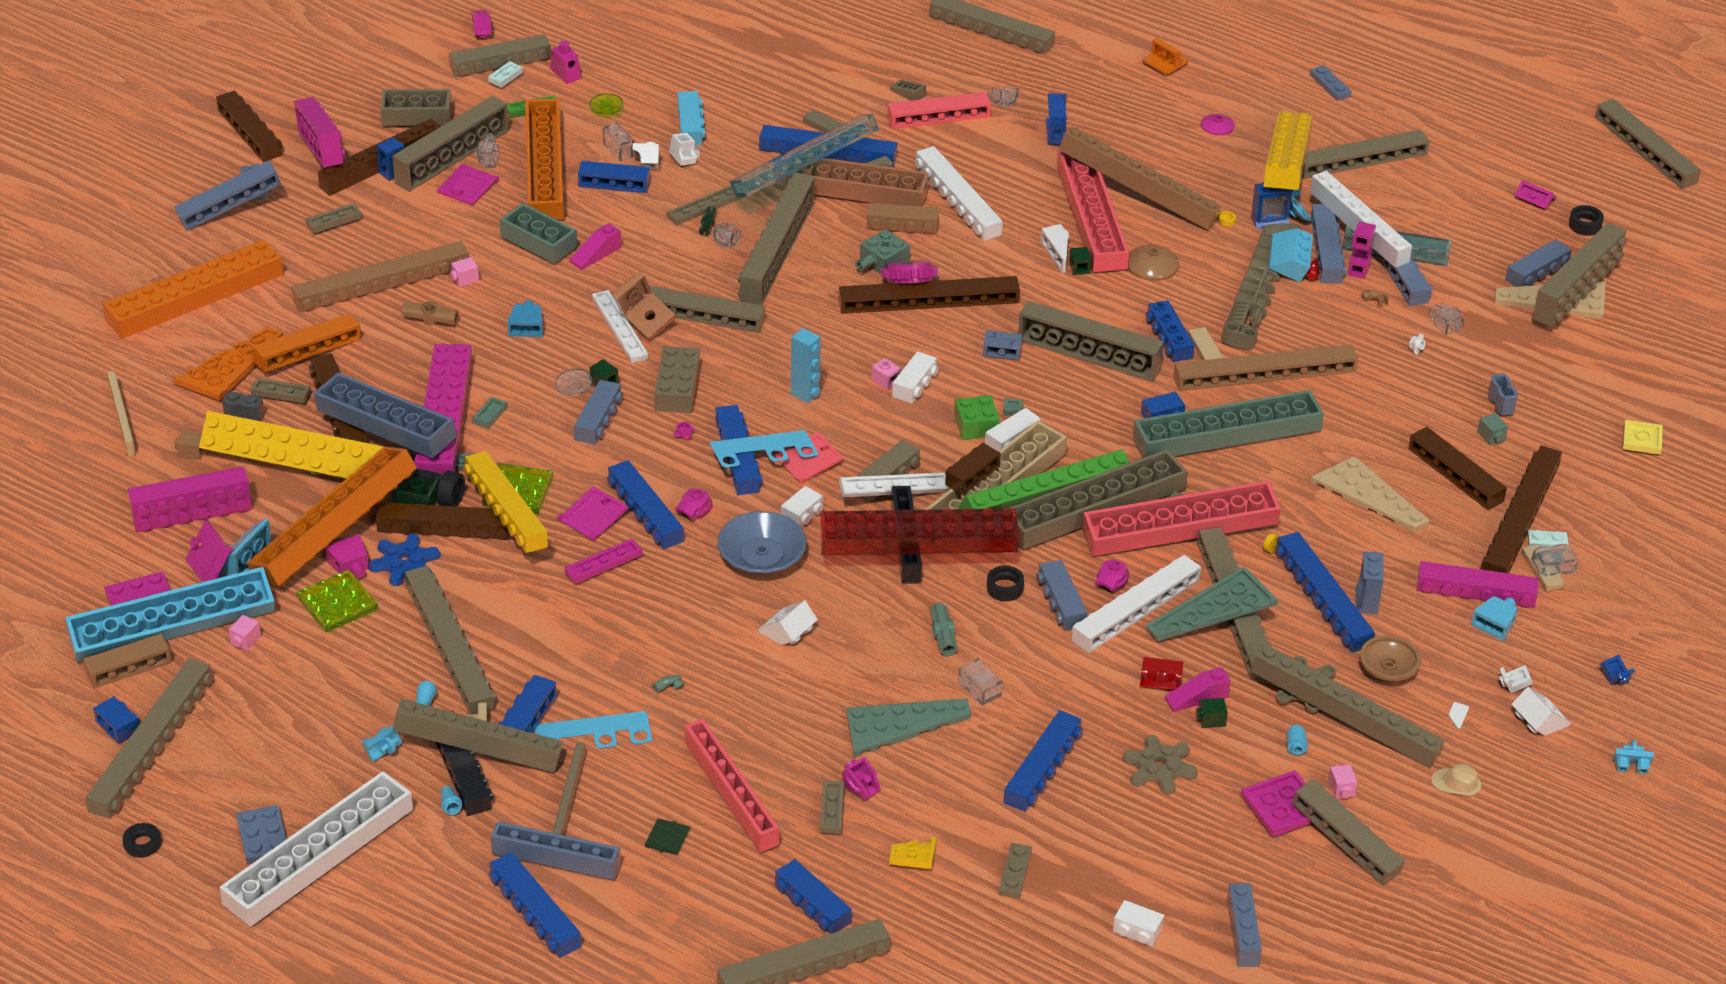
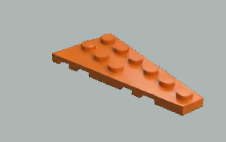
[173,327,283,401]

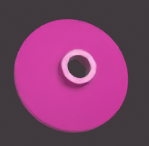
[1201,114,1235,135]

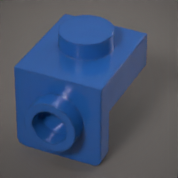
[1600,655,1635,685]

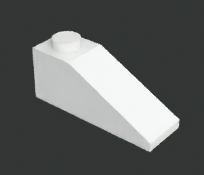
[1041,224,1069,273]

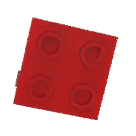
[1140,657,1183,690]

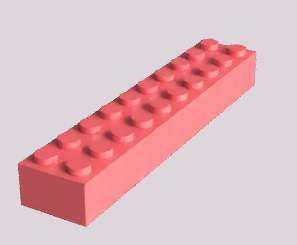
[1057,149,1129,272]
[1082,481,1281,556]

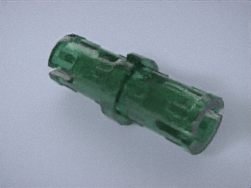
[699,206,717,236]

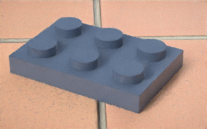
[236,805,286,864]

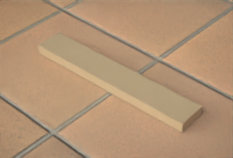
[107,371,135,457]

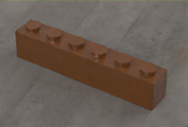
[216,90,283,162]
[1408,427,1507,510]

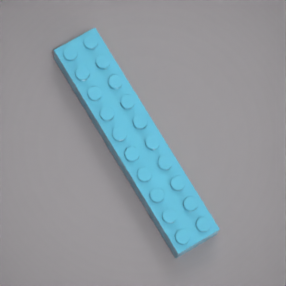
[65,567,275,663]

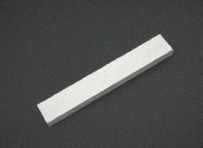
[592,290,648,363]
[839,473,951,497]

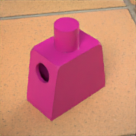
[550,41,581,84]
[325,534,369,578]

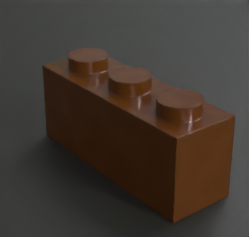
[945,443,1001,495]

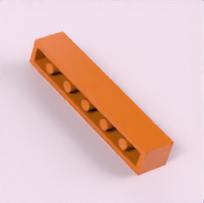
[253,314,360,373]

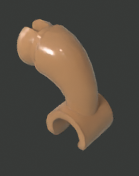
[1361,290,1389,307]

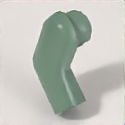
[652,675,684,693]

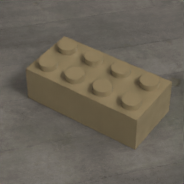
[380,89,452,127]
[654,346,700,413]

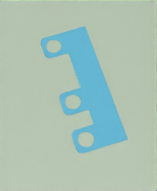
[709,430,818,467]
[535,711,652,748]

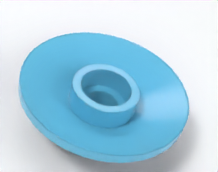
[1290,195,1311,222]

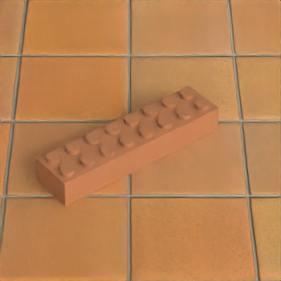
[785,154,929,206]

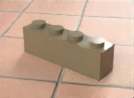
[856,440,920,502]

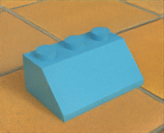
[1268,228,1313,282]
[219,518,272,577]

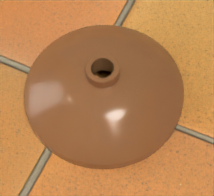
[1128,244,1179,281]
[1360,635,1421,681]

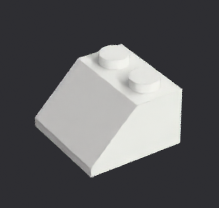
[758,600,818,645]
[1512,687,1571,736]

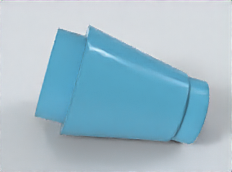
[416,681,437,706]
[441,786,462,815]

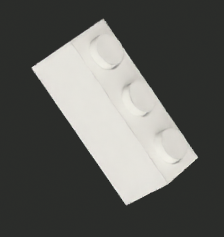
[892,351,939,404]
[985,408,1041,451]

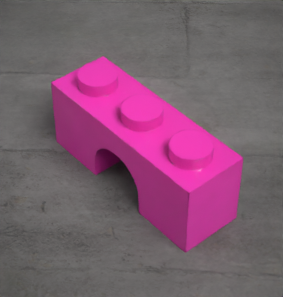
[1348,221,1376,279]

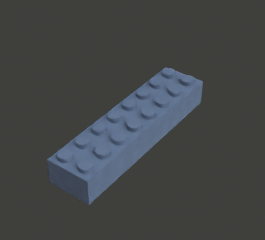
[313,372,457,458]

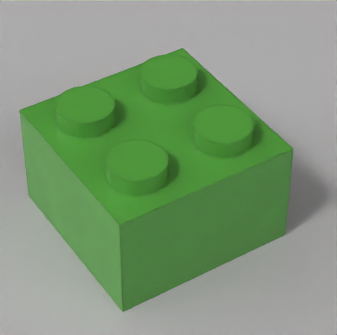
[954,395,1000,440]

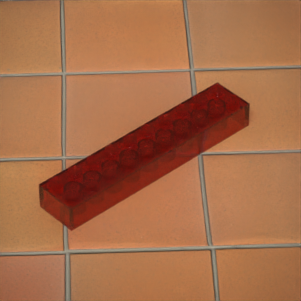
[820,508,1019,555]

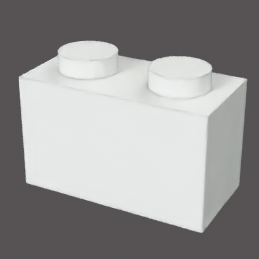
[781,486,824,527]
[1113,900,1164,947]

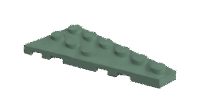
[1146,566,1278,642]
[846,698,971,758]

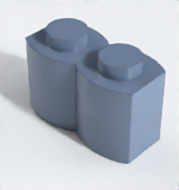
[1488,373,1518,415]

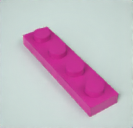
[565,539,642,584]

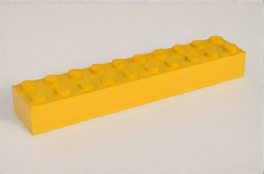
[1264,111,1312,190]
[199,411,383,479]

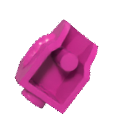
[676,488,713,520]
[1095,559,1129,592]
[842,757,881,800]

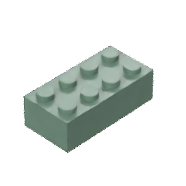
[500,203,577,264]

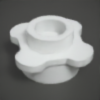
[1409,333,1425,355]

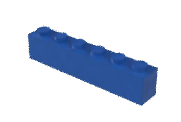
[715,405,763,496]
[607,460,684,550]
[1003,710,1083,812]
[488,852,582,958]

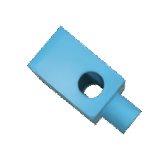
[1471,597,1518,641]

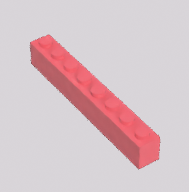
[685,719,779,853]

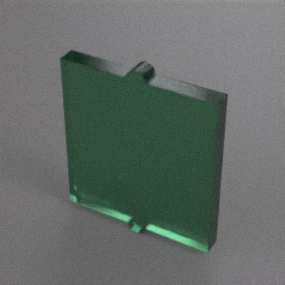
[645,818,691,855]

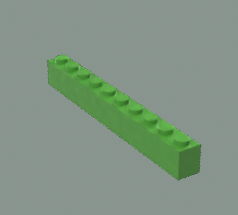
[958,449,1130,523]

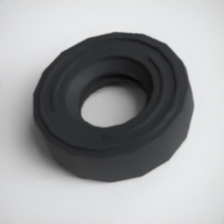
[122,823,162,858]

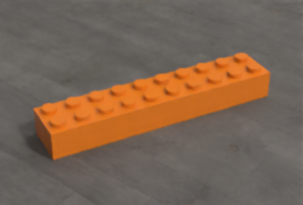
[525,99,564,220]
[102,239,284,339]
[246,447,417,586]

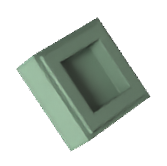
[1003,398,1023,416]

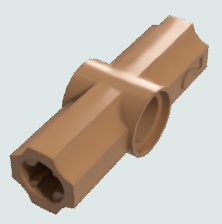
[402,301,459,325]

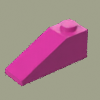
[471,10,491,38]
[570,223,621,270]
[1165,667,1231,712]

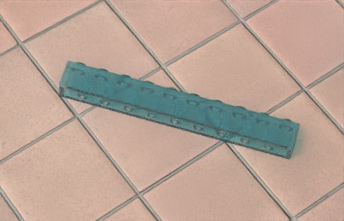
[730,114,879,197]

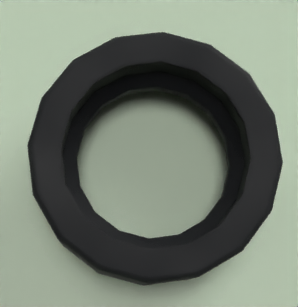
[1569,205,1604,236]
[437,470,465,506]
[987,565,1024,601]

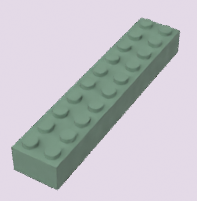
[1133,390,1324,458]

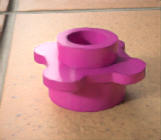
[673,422,695,439]

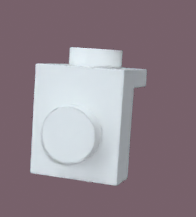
[1499,665,1533,693]

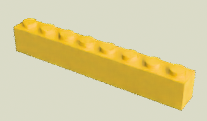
[463,451,548,553]

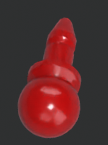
[1305,258,1319,280]

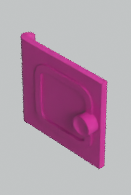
[437,164,499,206]
[557,486,629,541]
[185,520,233,582]

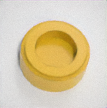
[1218,211,1236,227]
[1263,533,1280,554]

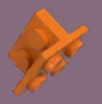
[1143,38,1188,75]

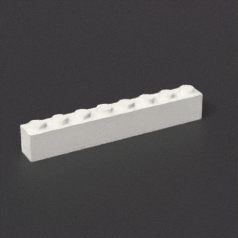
[914,146,1003,241]
[1310,171,1412,268]
[1072,555,1201,653]

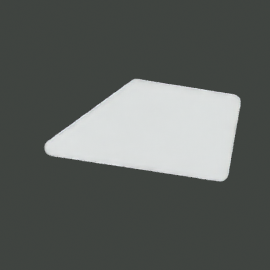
[1448,702,1469,729]

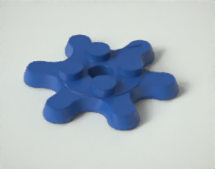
[369,533,441,586]

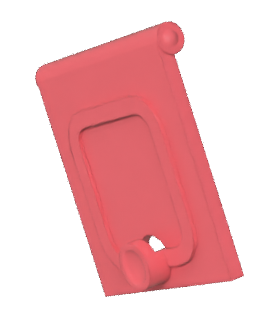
[774,432,844,483]

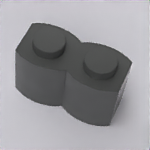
[222,392,265,421]

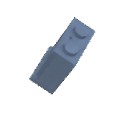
[1355,551,1384,614]

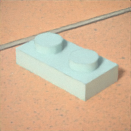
[488,61,523,88]
[1527,530,1568,551]

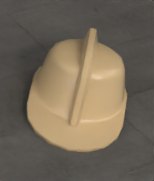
[1431,763,1481,796]

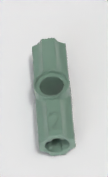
[930,602,957,656]

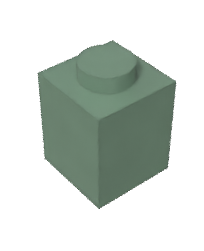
[1477,413,1508,445]

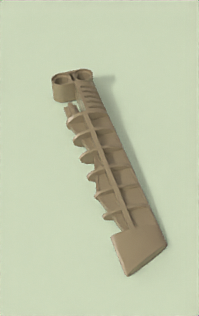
[1221,223,1299,350]

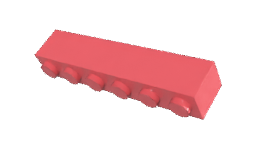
[887,92,991,129]

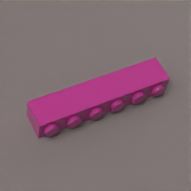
[1416,561,1539,608]

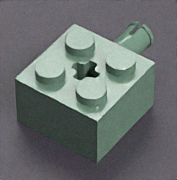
[855,229,910,274]

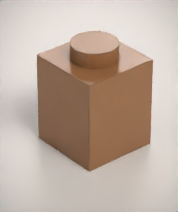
[175,431,205,460]

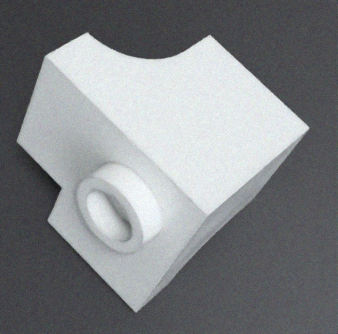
[669,133,700,166]
[633,142,660,169]

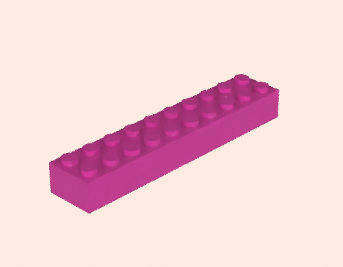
[414,343,472,481]

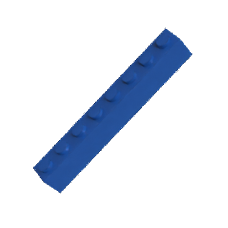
[759,125,898,168]
[1275,532,1375,653]

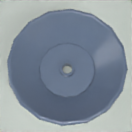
[717,511,807,573]

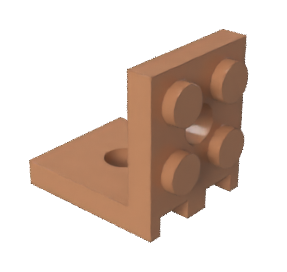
[613,271,676,341]

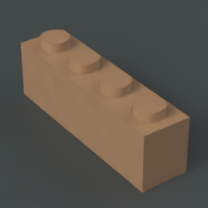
[867,203,939,234]
[83,633,172,689]

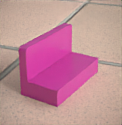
[1515,180,1557,210]

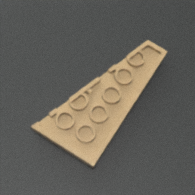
[1494,281,1606,319]
[1310,456,1430,533]

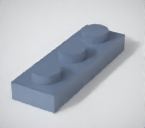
[1310,65,1352,101]

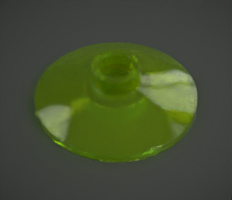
[590,93,623,115]

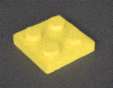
[1623,420,1663,455]

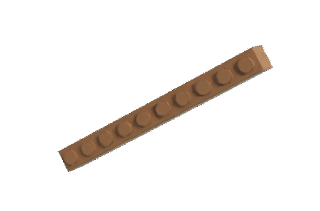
[1059,127,1222,230]
[291,241,469,313]
[1173,344,1358,391]

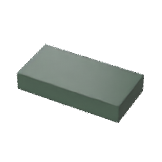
[472,397,508,429]

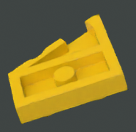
[889,837,937,869]

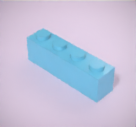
[678,91,705,145]
[791,328,821,403]

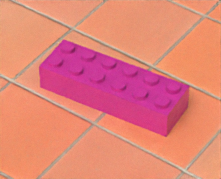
[294,97,345,168]
[128,466,252,532]

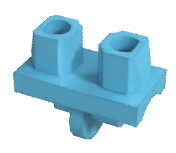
[362,724,402,762]
[1613,739,1654,774]

